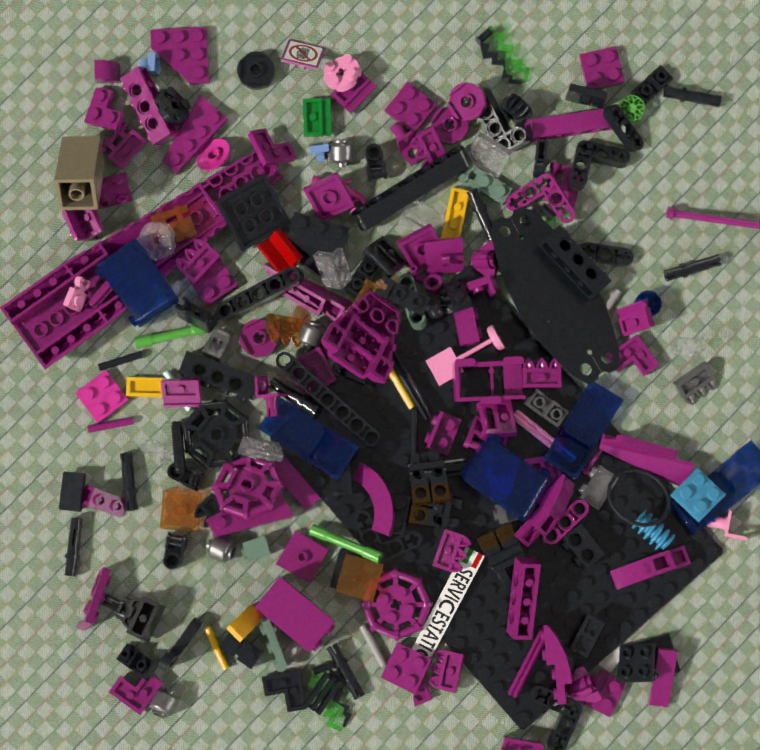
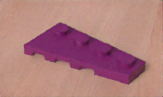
[162,94,228,175]

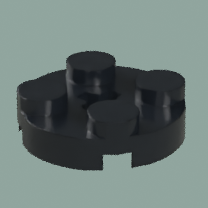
[237,51,275,90]
[155,86,190,125]

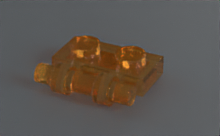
[150,204,197,247]

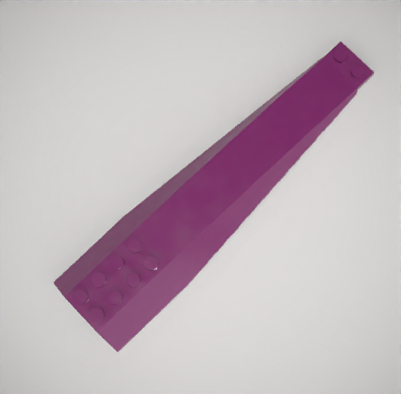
[0,151,284,370]

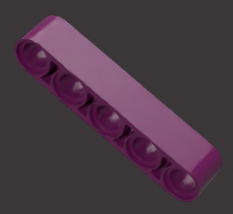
[524,108,612,142]

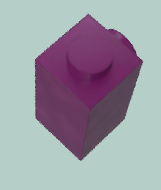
[453,306,482,347]

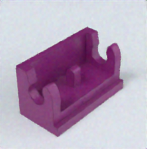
[501,736,544,750]

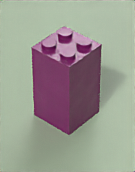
[255,576,336,652]

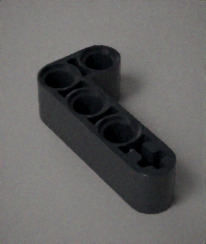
[470,86,533,153]

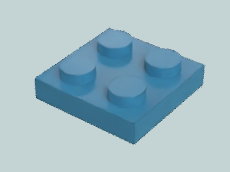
[670,468,726,522]

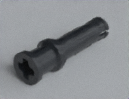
[268,377,323,419]

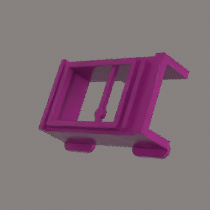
[452,356,525,404]

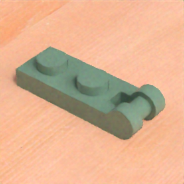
[457,164,513,206]
[259,616,287,672]

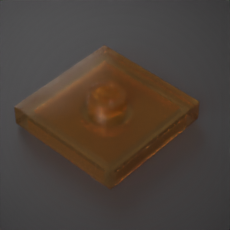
[160,490,202,531]
[335,554,384,602]

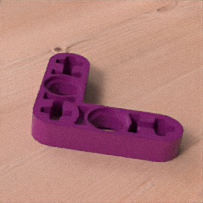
[506,173,576,223]

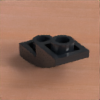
[631,65,674,105]
[343,256,381,300]
[116,643,158,681]

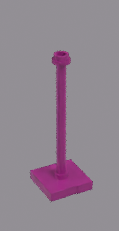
[666,206,760,229]

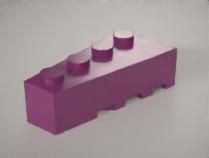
[206,489,294,538]

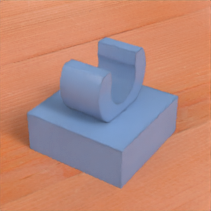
[139,52,161,76]
[309,142,329,162]

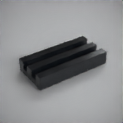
[303,671,342,715]

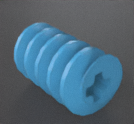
[632,509,676,550]

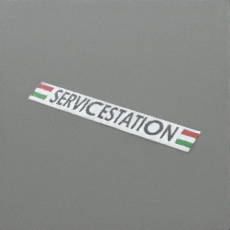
[408,547,485,693]

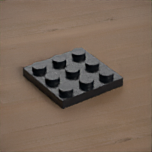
[214,173,291,251]

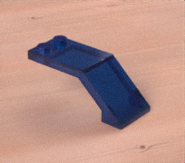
[543,382,624,480]
[258,397,359,480]
[671,440,760,535]

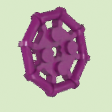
[211,454,285,520]
[360,568,433,641]

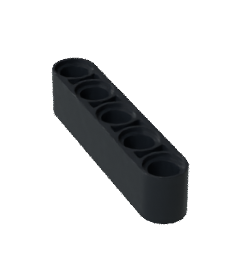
[216,267,304,320]

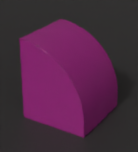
[94,60,120,83]

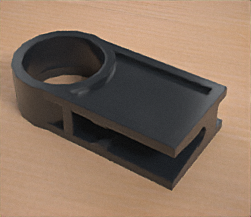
[533,139,548,178]

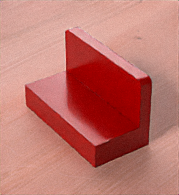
[257,228,303,273]

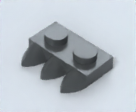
[673,361,716,405]

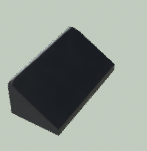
[59,471,86,512]

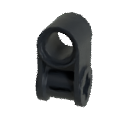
[365,143,387,182]
[167,463,206,492]
[163,532,188,570]

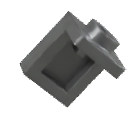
[202,327,231,362]
[493,501,518,524]

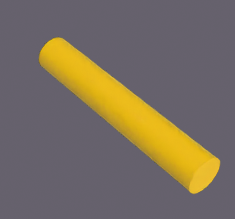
[389,368,416,409]
[204,626,230,670]

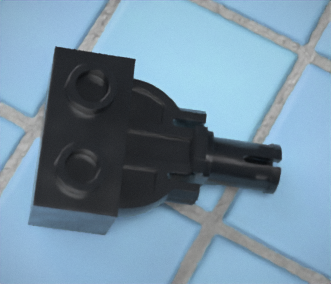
[102,594,166,642]

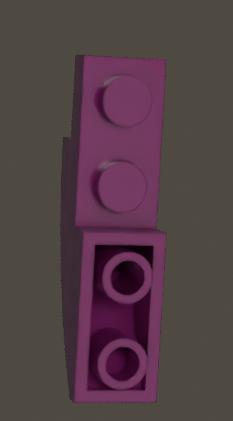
[514,474,575,547]
[610,545,691,590]
[540,624,573,705]

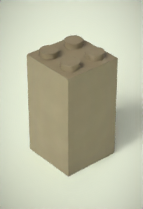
[54,136,105,210]

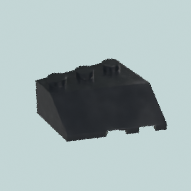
[288,212,350,285]

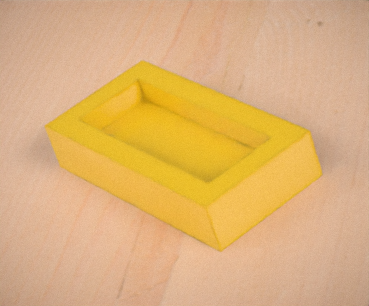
[126,377,166,398]
[226,604,264,642]

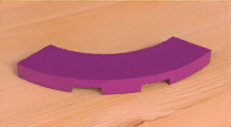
[352,462,395,537]

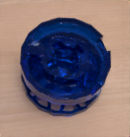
[633,290,662,317]

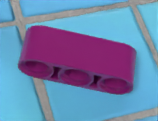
[542,500,589,544]

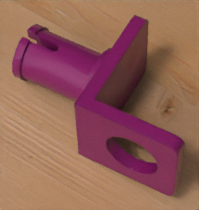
[390,122,421,166]
[255,376,287,417]

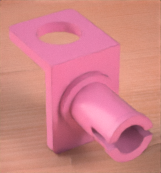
[706,510,747,541]

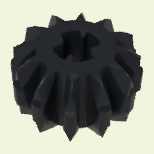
[500,93,533,125]

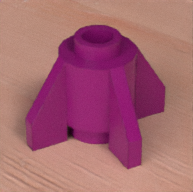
[471,240,499,279]
[566,665,603,702]

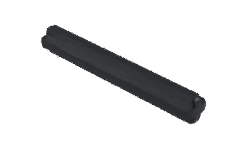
[392,351,433,420]

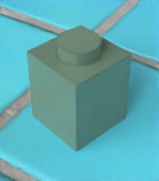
[240,535,272,562]

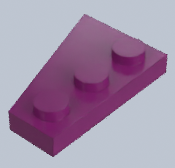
[76,567,111,631]

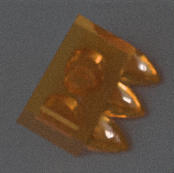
[266,313,303,347]

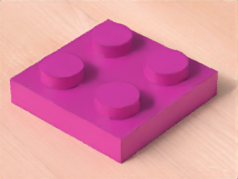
[75,370,130,423]

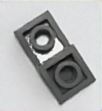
[524,388,568,427]

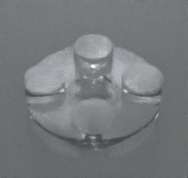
[137,221,176,260]

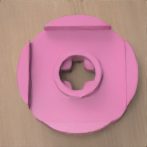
[324,54,362,92]

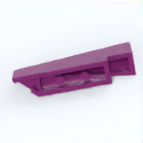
[263,262,352,321]
[599,434,694,486]

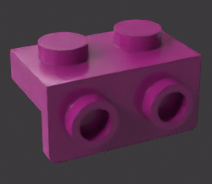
[98,172,133,210]

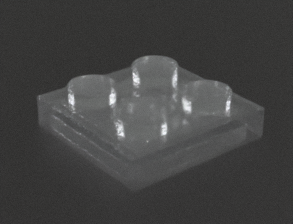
[468,132,513,179]

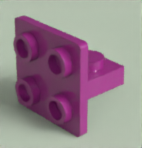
[62,210,105,241]

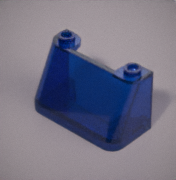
[94,238,180,328]
[461,433,552,522]

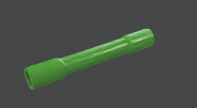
[134,325,212,349]
[309,524,383,563]

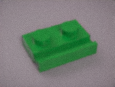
[303,98,331,137]

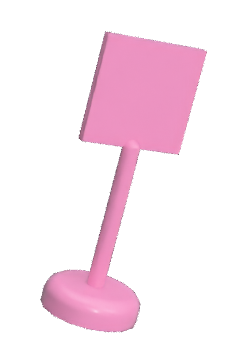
[426,325,505,386]

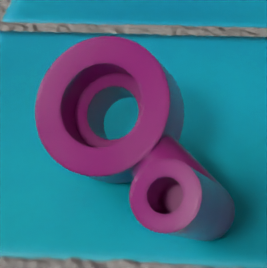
[410,265,443,294]

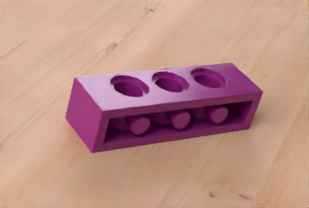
[120,67,179,145]
[506,557,541,640]

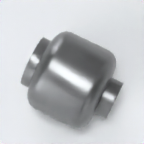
[329,139,354,167]
[298,320,326,350]
[206,536,236,563]
[149,688,179,719]

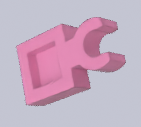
[63,276,91,313]

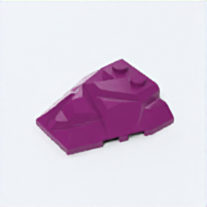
[321,290,401,384]

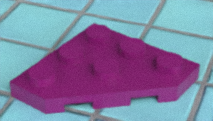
[150,27,209,85]

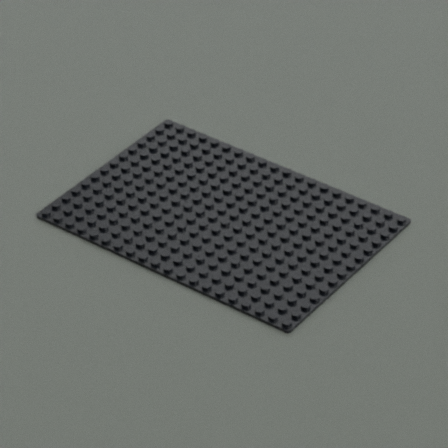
[270,265,723,730]

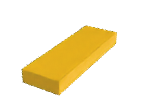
[441,187,469,239]

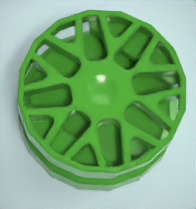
[619,95,645,124]

